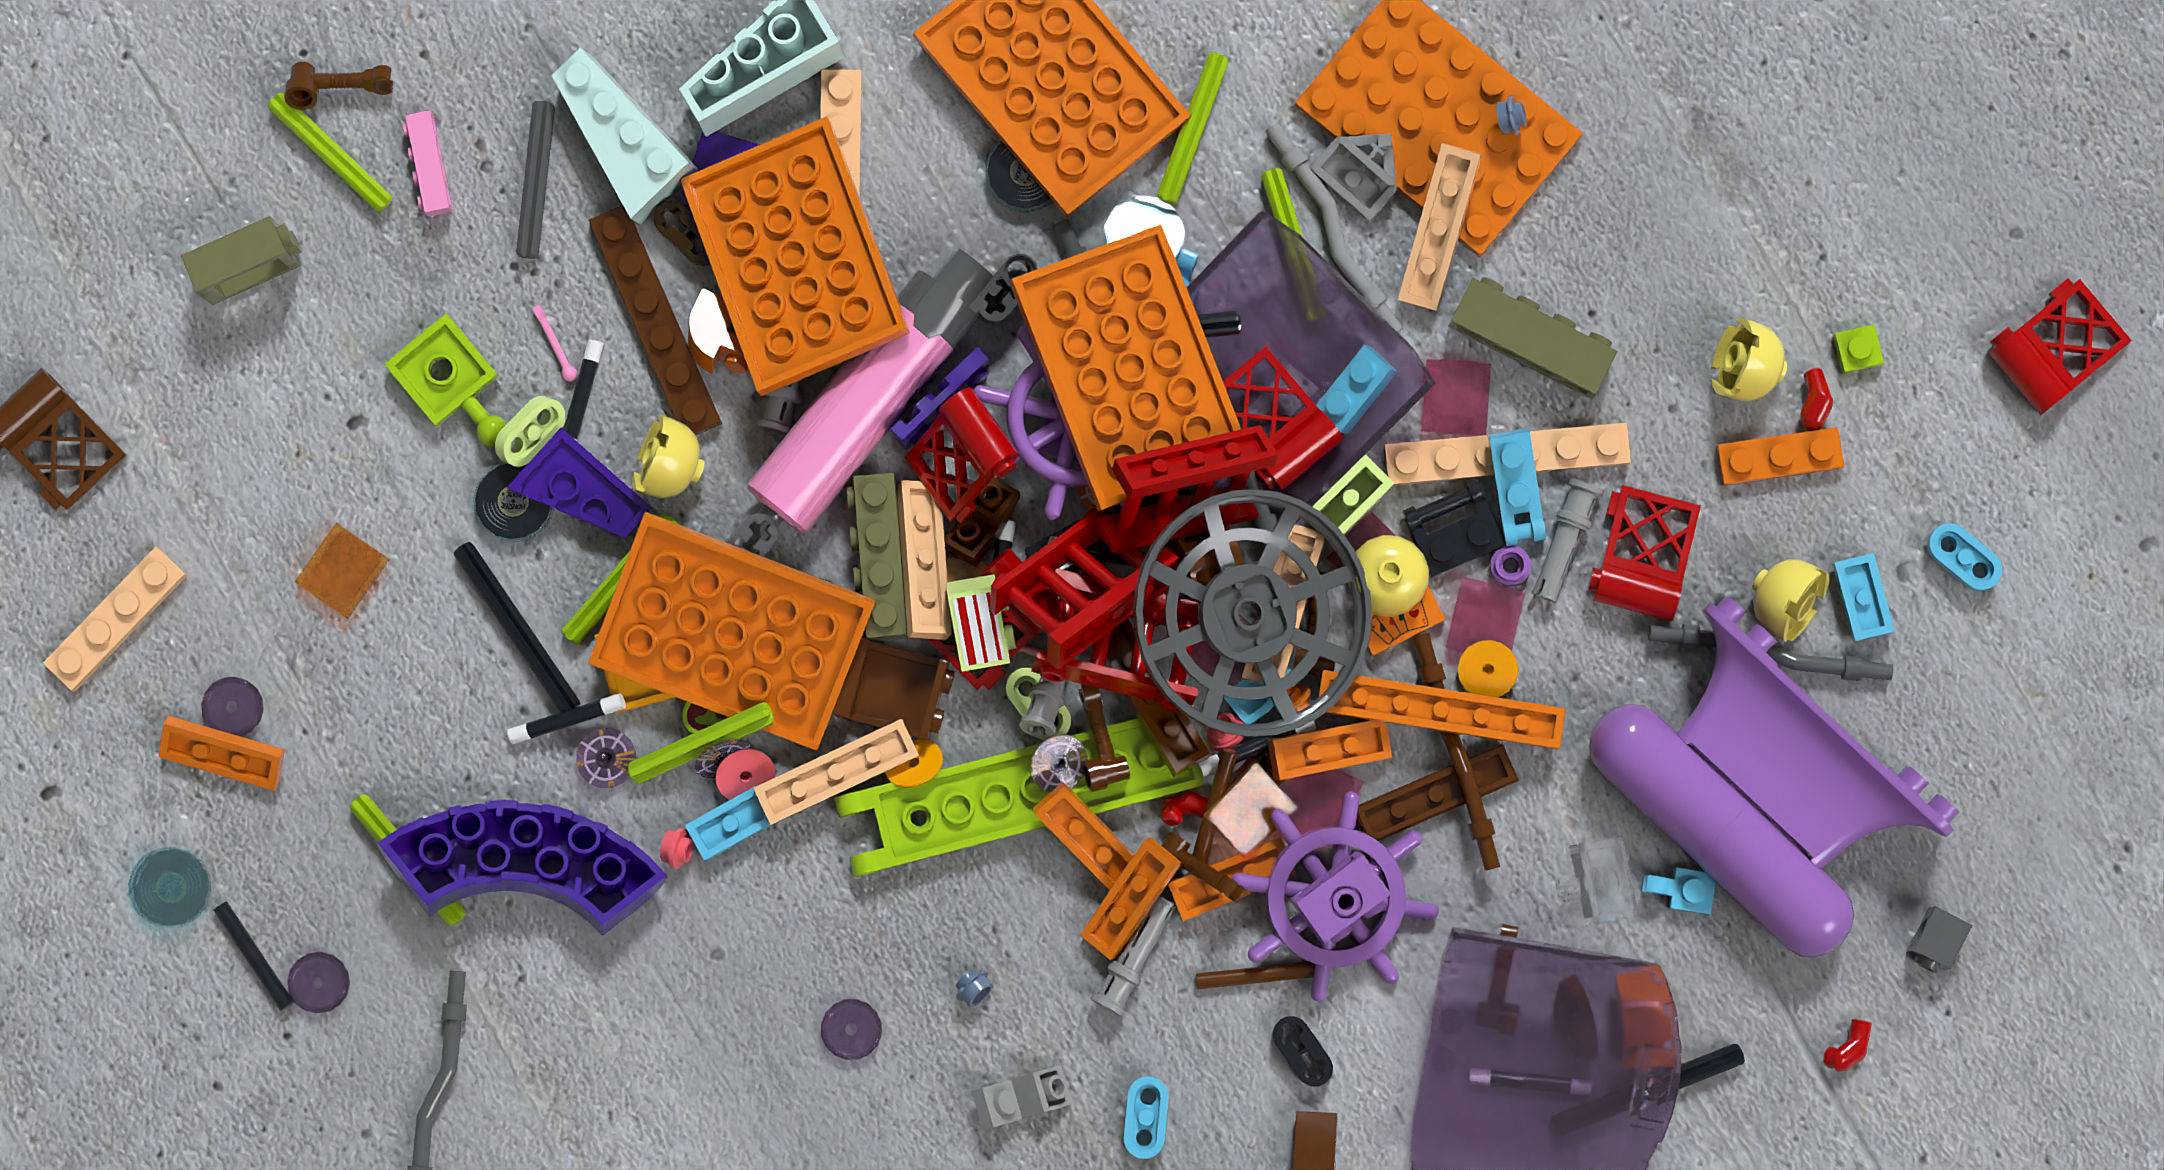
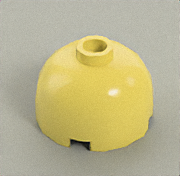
[1711,317,1787,401]
[632,414,705,498]
[1348,535,1429,617]
[1752,559,1830,642]

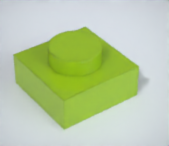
[1833,324,1884,374]

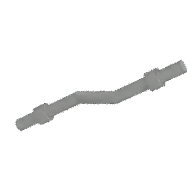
[1265,123,1403,337]

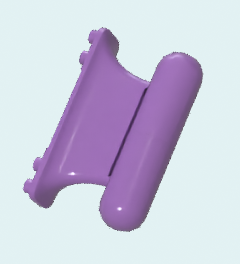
[1588,596,1959,958]

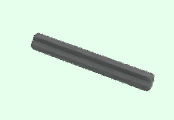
[516,101,555,259]

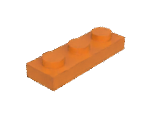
[1716,427,1845,486]
[158,716,285,791]
[1267,720,1392,780]
[1033,782,1134,890]
[1168,837,1296,921]
[1080,838,1182,960]

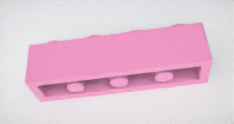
[403,110,453,217]

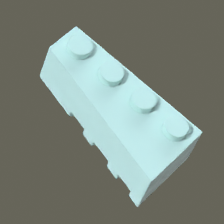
[679,0,845,137]
[551,48,698,224]

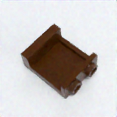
[833,637,955,740]

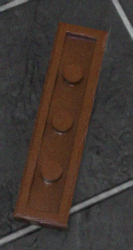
[1357,743,1519,841]

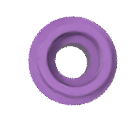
[1490,545,1531,586]

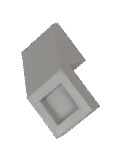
[972,1065,1072,1131]

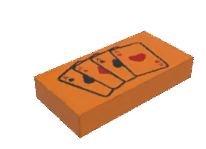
[1368,586,1446,657]

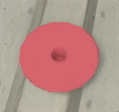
[716,748,776,800]

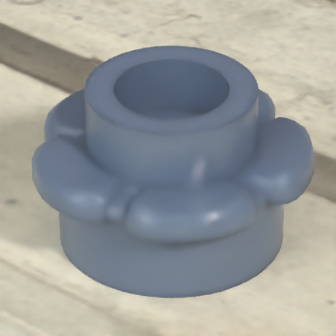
[1496,96,1527,136]
[956,970,994,1007]

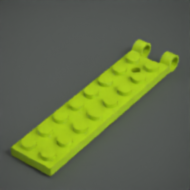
[834,718,1205,877]

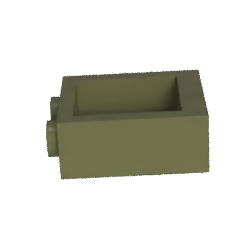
[180,216,302,305]

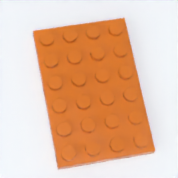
[913,0,1191,218]
[1294,0,1583,258]
[680,116,911,396]
[1009,224,1241,511]
[588,512,876,751]

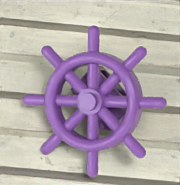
[974,325,1124,520]
[1231,791,1439,1002]

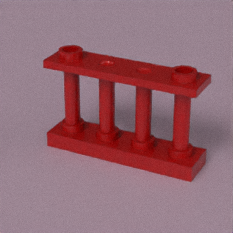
[1096,425,1278,553]
[990,505,1179,669]
[1031,568,1199,711]

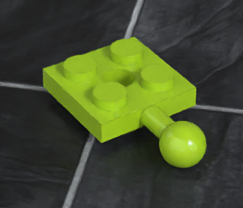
[384,313,507,447]

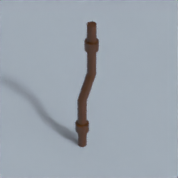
[1414,633,1501,871]

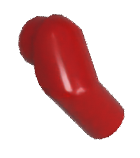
[1800,368,1833,431]
[1160,791,1223,826]
[1823,1019,1872,1072]

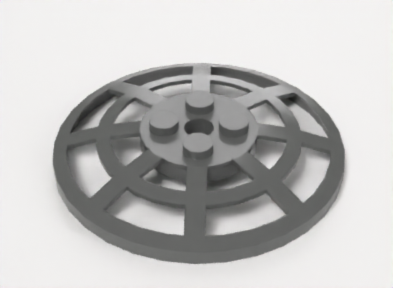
[1133,489,1372,737]

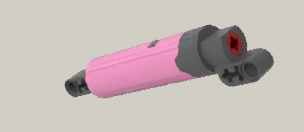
[726,248,1038,557]

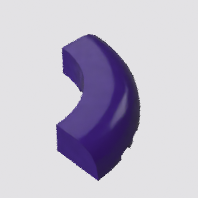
[377,800,667,936]

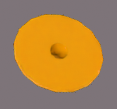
[1457,640,1519,698]
[885,738,943,788]

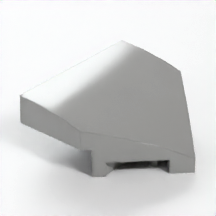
[1310,133,1397,221]

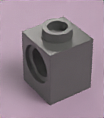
[1907,906,1973,973]

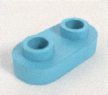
[1927,523,2002,591]
[1124,1076,1169,1159]

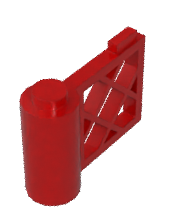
[1988,278,2132,415]
[1223,346,1344,491]
[905,387,1019,523]
[1587,485,1701,622]
[928,548,1059,690]

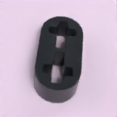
[1273,1016,1333,1087]

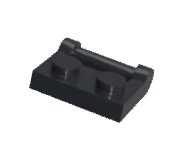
[1402,479,1506,578]

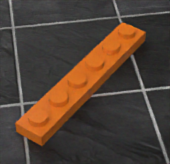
[1318,670,1566,750]

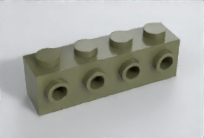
[1448,277,1618,400]
[847,472,908,642]

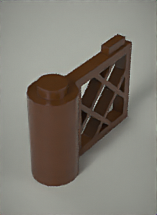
[0,367,127,510]

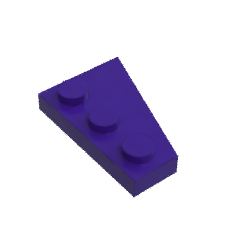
[891,347,990,450]
[507,428,652,539]

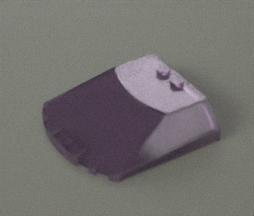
[1186,211,1436,524]
[1409,927,1682,1170]

